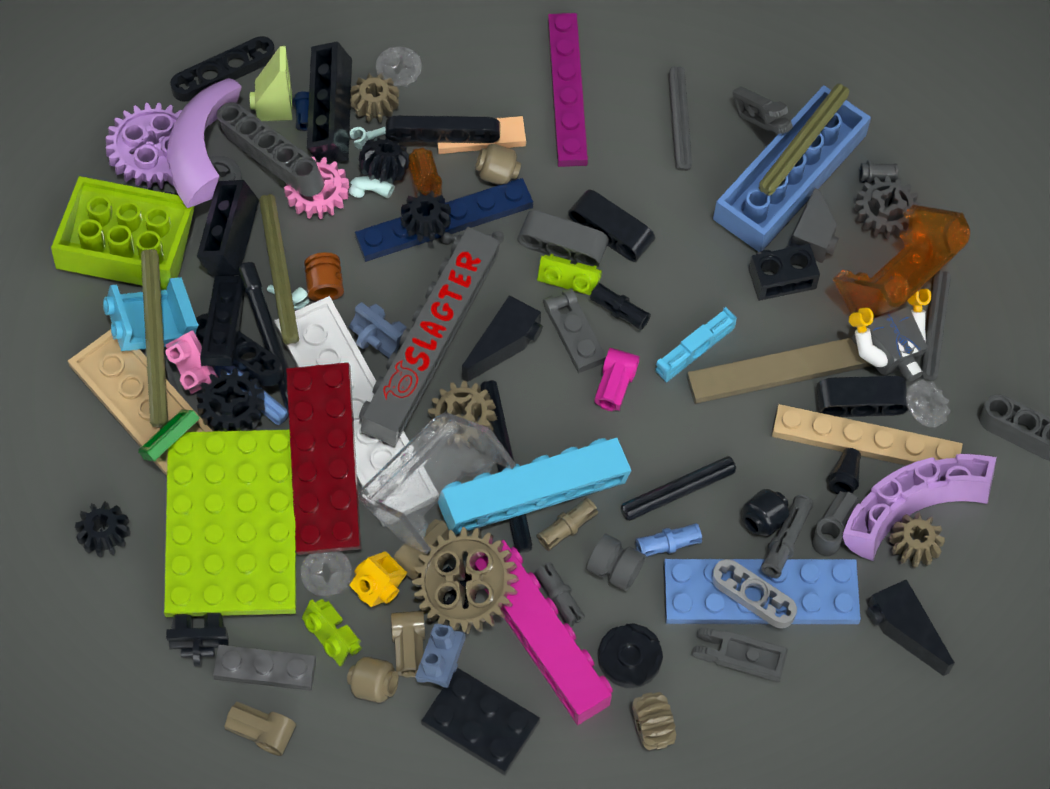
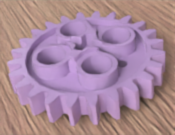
[105,103,182,189]

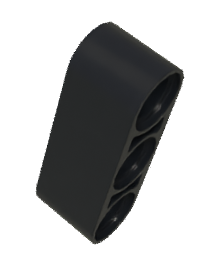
[568,189,655,262]
[817,376,909,417]

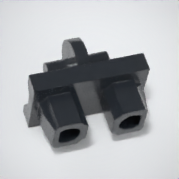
[166,613,229,667]

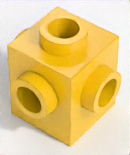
[349,551,408,607]

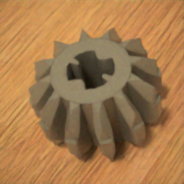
[350,73,399,123]
[889,512,945,568]
[632,692,677,750]

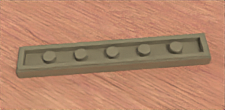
[687,337,872,404]

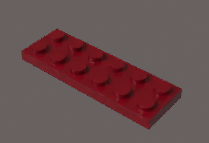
[286,362,361,555]

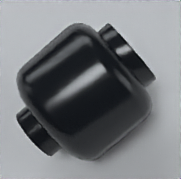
[742,489,790,536]

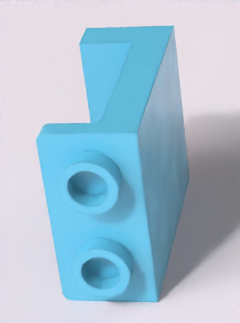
[103,277,198,351]

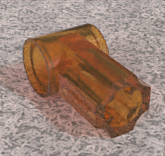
[409,148,442,198]

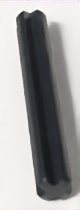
[621,456,736,521]

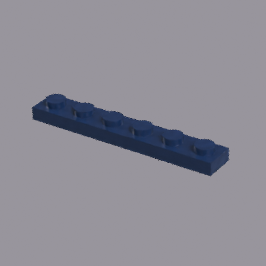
[355,178,533,262]

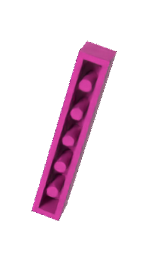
[474,540,613,726]

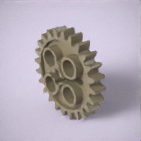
[412,527,519,634]

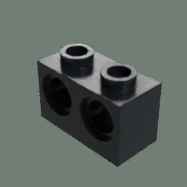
[749,244,820,301]

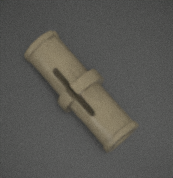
[537,497,599,551]

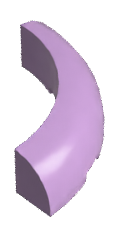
[167,78,242,208]
[843,454,997,561]

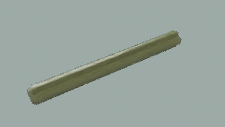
[259,194,299,345]
[141,249,168,427]

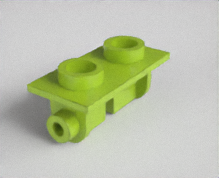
[537,253,602,295]
[302,599,362,666]

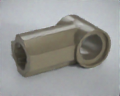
[393,518,449,580]
[391,611,425,678]
[224,701,296,756]

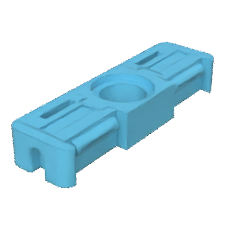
[655,307,737,382]

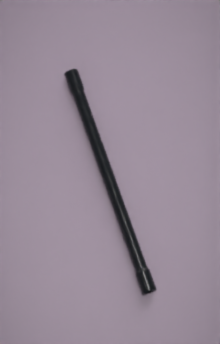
[237,262,289,415]

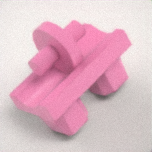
[165,330,218,394]

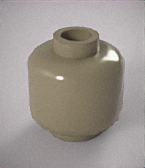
[475,143,521,185]
[347,656,399,703]

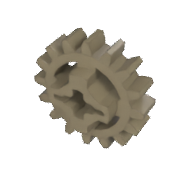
[428,381,497,449]

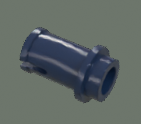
[292,91,309,131]

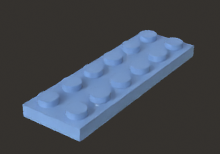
[664,559,861,624]

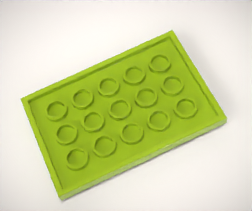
[164,430,296,617]

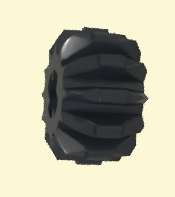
[358,137,410,183]
[401,190,451,242]
[75,501,131,557]

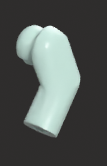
[349,176,395,198]

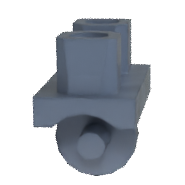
[349,302,407,358]
[415,624,466,688]

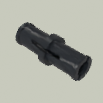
[590,283,651,330]

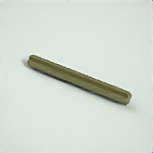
[758,83,849,196]

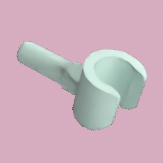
[349,126,386,149]
[267,285,310,310]

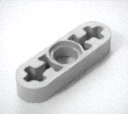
[712,559,797,628]

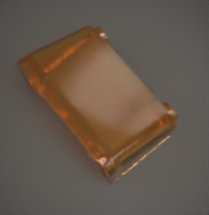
[833,205,970,319]

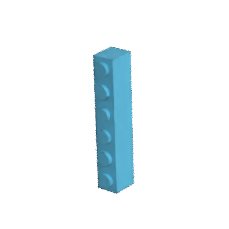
[438,438,632,535]

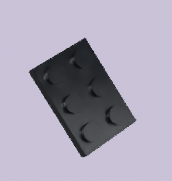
[421,668,540,775]

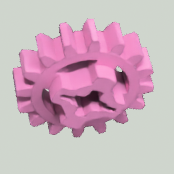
[284,157,349,219]

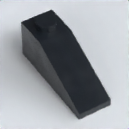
[462,295,543,382]
[867,579,955,676]

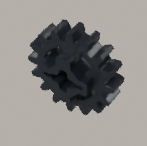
[196,368,265,432]

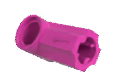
[595,347,640,412]

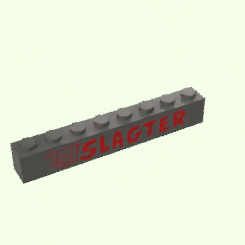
[359,227,500,447]

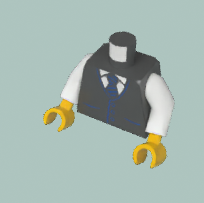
[849,288,931,382]

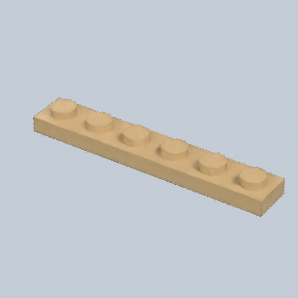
[772,404,963,466]

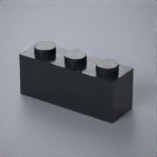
[197,180,259,277]

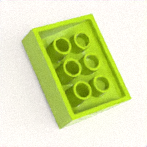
[51,176,195,290]

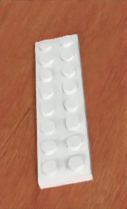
[274,296,439,527]

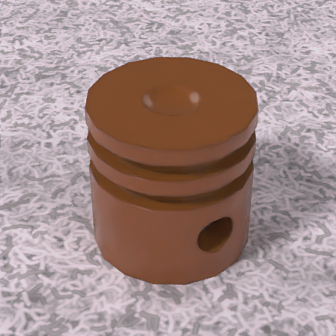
[304,252,344,301]

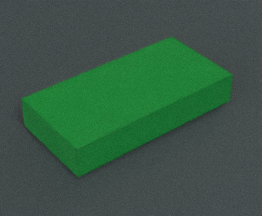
[138,409,200,461]

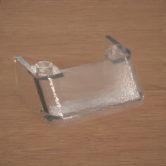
[358,413,516,554]

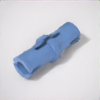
[635,523,702,557]

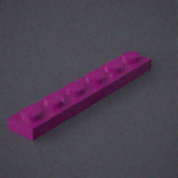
[548,13,588,167]

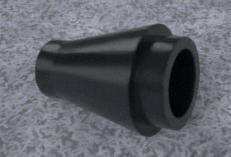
[828,448,861,494]

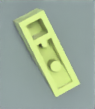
[250,46,292,121]

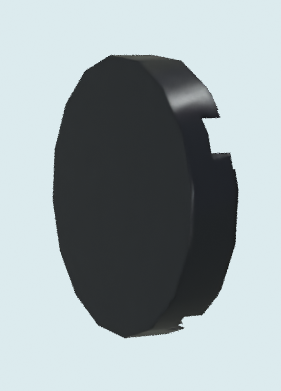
[598,623,663,688]

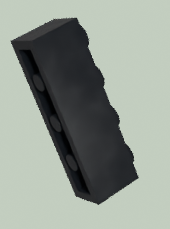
[307,41,352,164]

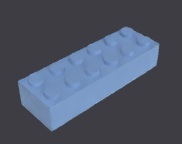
[713,85,871,252]

